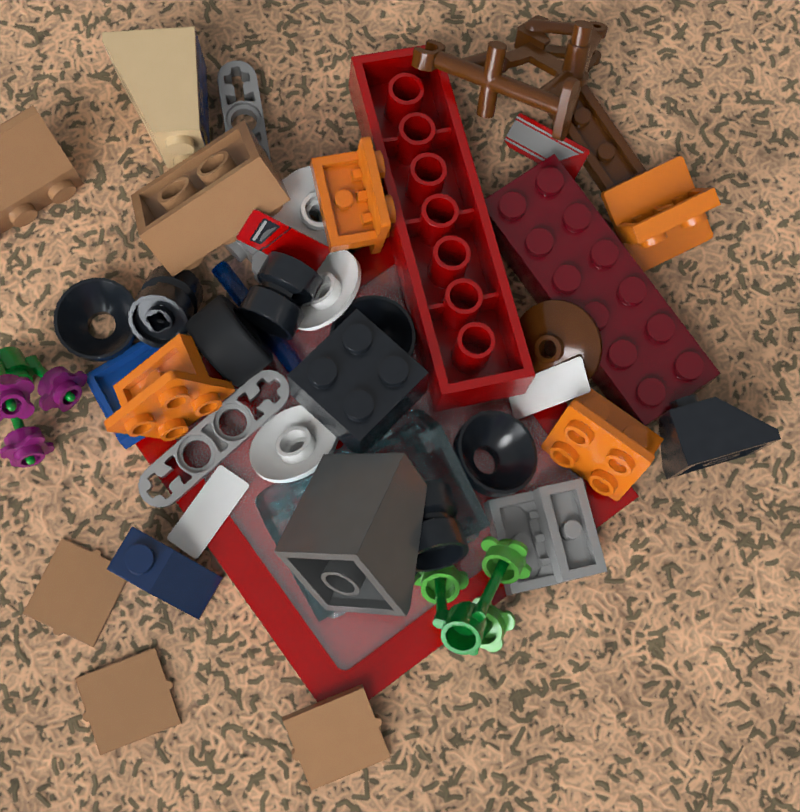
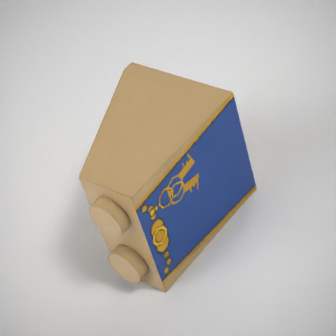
[102,26,211,169]

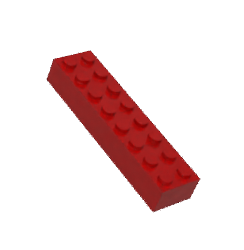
[348,45,536,413]

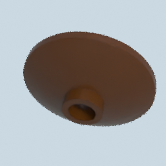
[519,300,602,381]

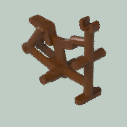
[412,15,608,142]

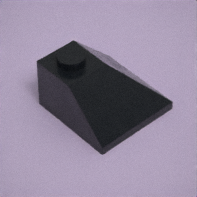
[658,394,781,479]

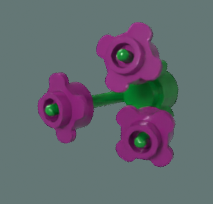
[0,346,87,468]

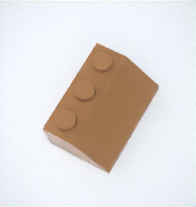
[0,105,84,235]
[131,120,291,277]

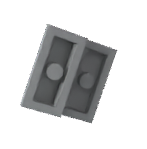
[483,478,607,596]

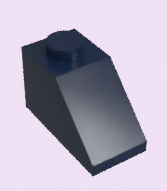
[107,526,223,620]

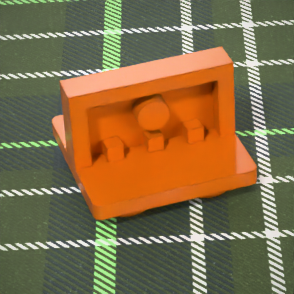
[310,136,396,254]
[601,156,721,272]
[104,333,235,441]
[541,388,664,501]

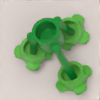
[414,536,532,656]

